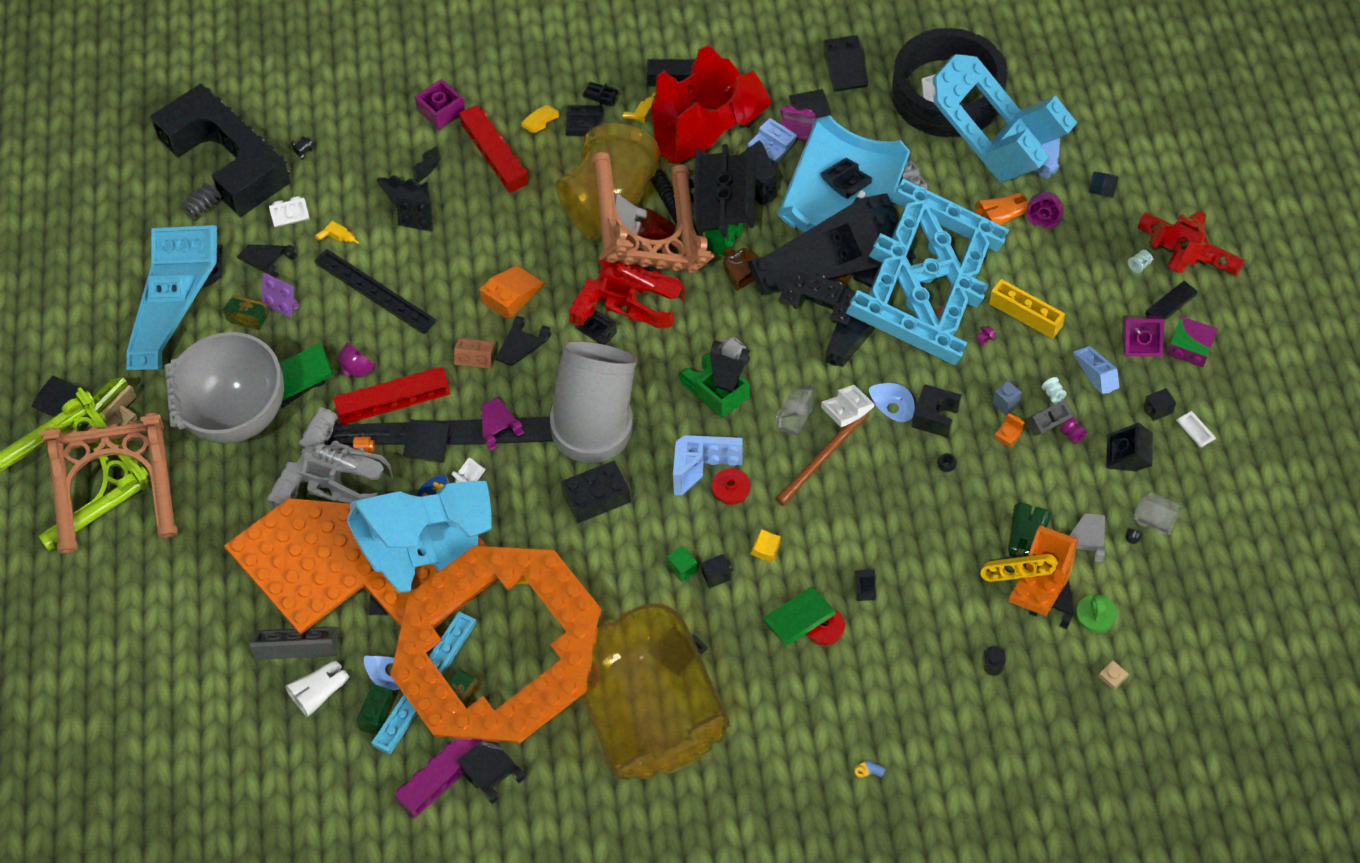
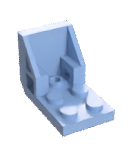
[673,435,743,495]

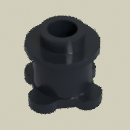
[290,136,314,160]

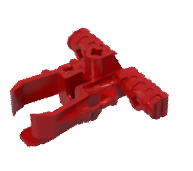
[1137,211,1246,277]
[568,238,686,328]

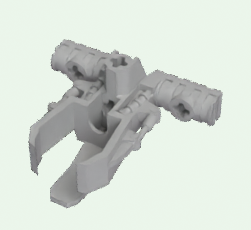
[267,407,393,510]

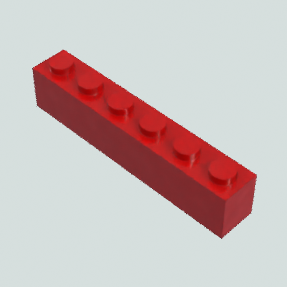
[459,105,528,193]
[333,366,451,425]

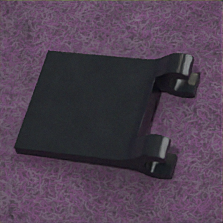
[457,740,526,804]

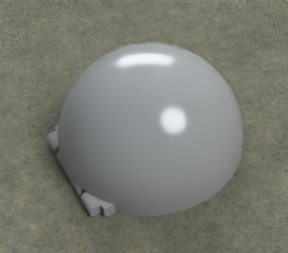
[165,332,284,444]

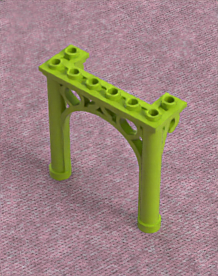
[0,387,151,552]

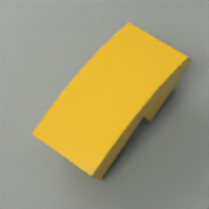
[521,105,559,133]

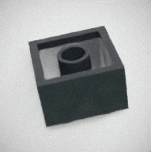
[1106,423,1153,472]

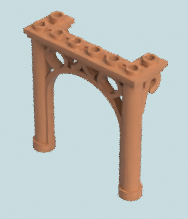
[592,152,714,273]
[40,413,178,554]

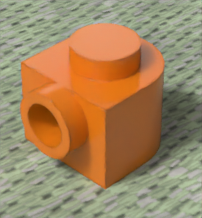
[353,436,375,454]

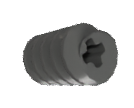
[181,183,222,221]

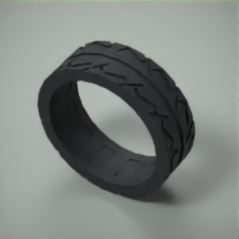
[892,28,1008,138]

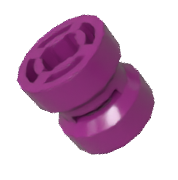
[1060,417,1087,444]

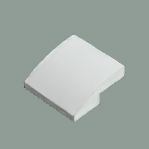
[821,385,874,427]

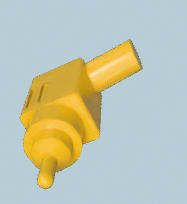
[622,93,656,123]
[314,221,359,244]

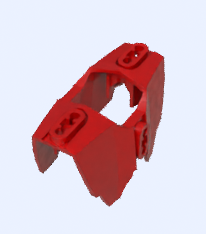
[651,45,772,164]

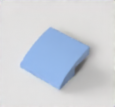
[748,118,797,165]

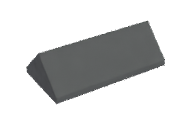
[250,627,338,660]

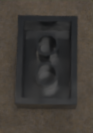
[561,460,631,524]

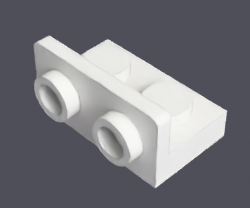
[269,197,310,228]

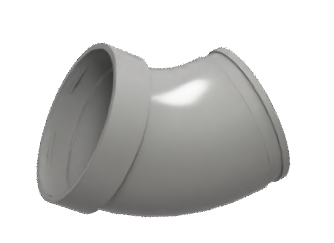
[550,341,637,463]

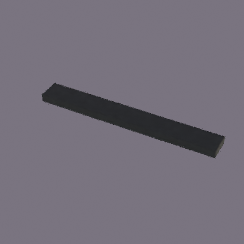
[315,249,436,334]

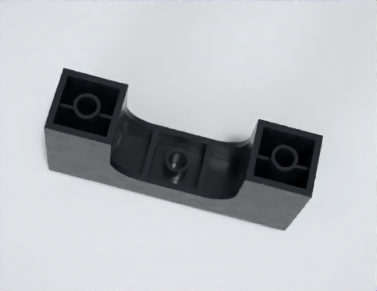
[150,83,291,217]

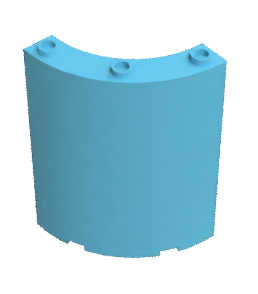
[777,115,910,233]

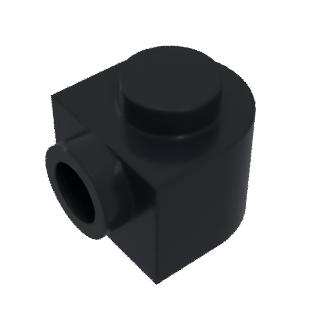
[982,646,1006,676]

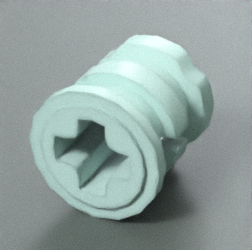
[1128,249,1153,273]
[1041,377,1066,403]

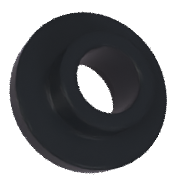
[937,453,957,472]

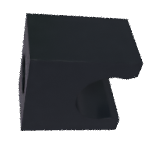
[912,384,961,438]

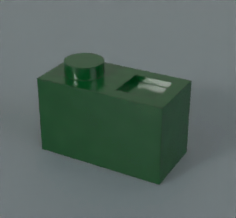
[356,684,395,735]

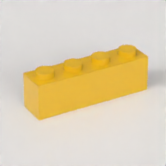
[989,279,1065,339]

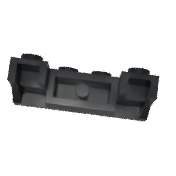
[778,270,855,328]

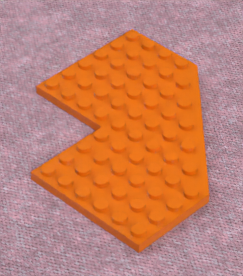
[224,498,499,635]

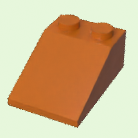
[479,265,545,320]

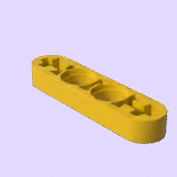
[981,554,1058,582]

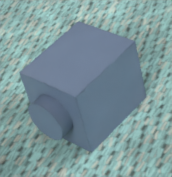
[993,381,1022,415]

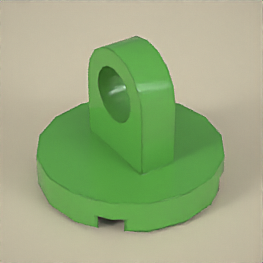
[1076,594,1117,633]

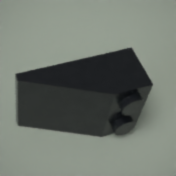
[823,35,868,92]

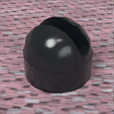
[1125,528,1143,544]

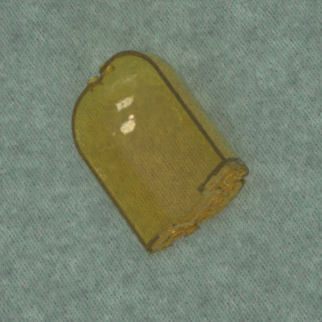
[582,603,730,780]

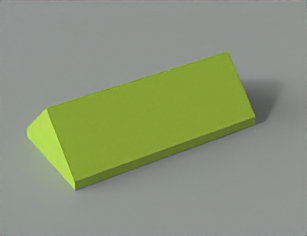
[62,377,128,432]

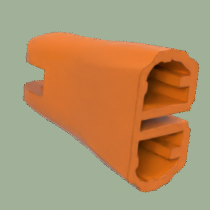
[975,193,1029,226]

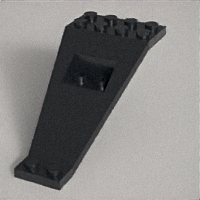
[747,193,916,296]

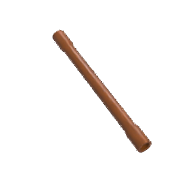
[775,413,868,506]

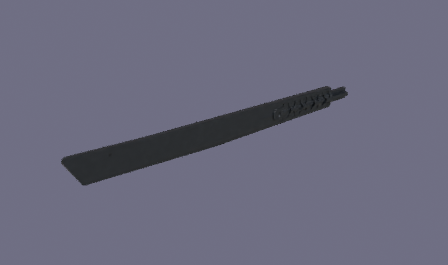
[325,416,553,445]

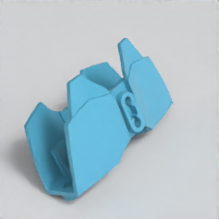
[346,481,492,593]

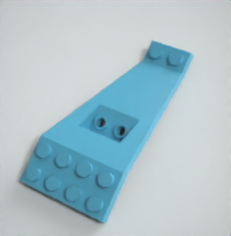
[127,225,217,370]

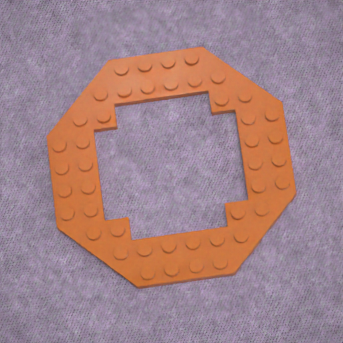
[390,546,601,744]

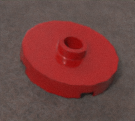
[712,468,750,505]
[806,608,845,646]

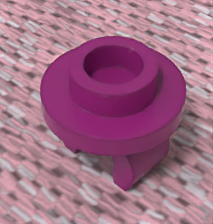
[976,326,996,346]

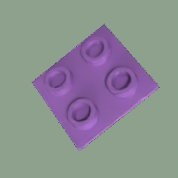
[261,273,299,318]

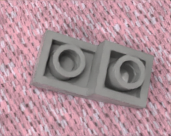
[901,160,928,190]

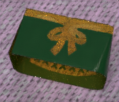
[223,295,268,330]
[449,668,479,708]

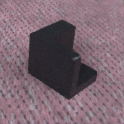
[1089,171,1118,198]
[854,569,876,601]

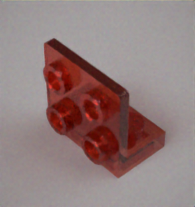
[637,208,679,252]

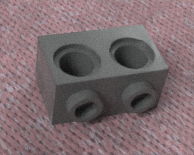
[1025,399,1074,436]

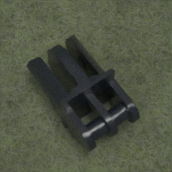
[582,82,619,106]

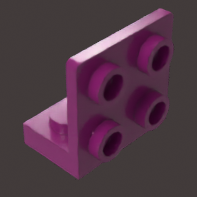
[780,106,816,141]

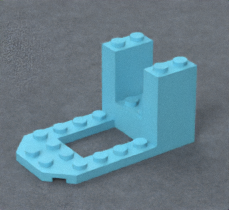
[932,54,1077,183]

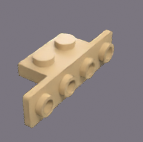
[81,385,138,432]

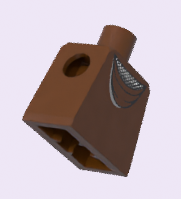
[723,247,758,291]

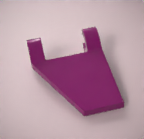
[481,397,524,451]

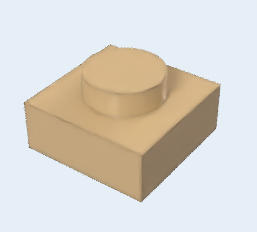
[1098,661,1128,690]

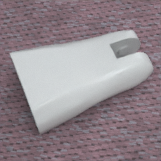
[285,661,349,717]

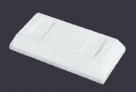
[1176,411,1216,448]

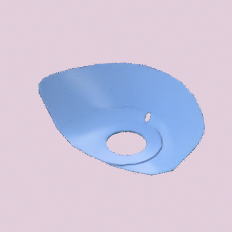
[869,383,915,422]
[364,656,400,690]

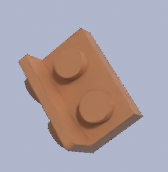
[454,338,496,368]

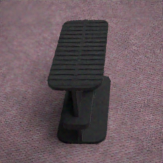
[693,144,756,237]

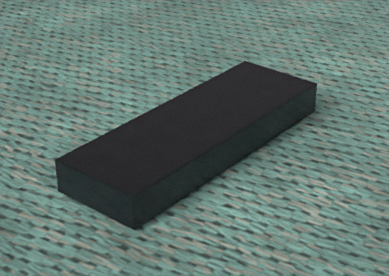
[1145,280,1198,321]

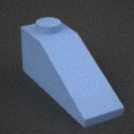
[1032,137,1060,179]
[1073,346,1119,394]

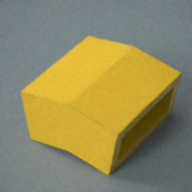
[750,529,781,563]

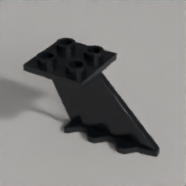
[377,175,433,232]

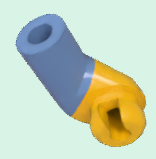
[854,761,886,778]

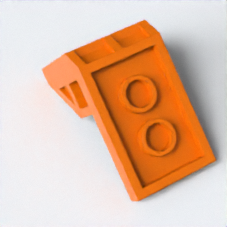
[1009,525,1078,616]

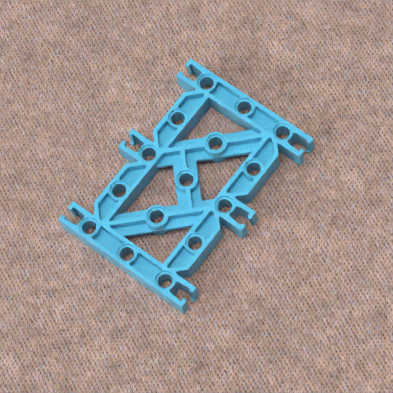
[846,179,1009,365]

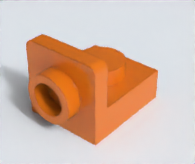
[994,413,1025,448]

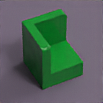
[667,546,697,582]

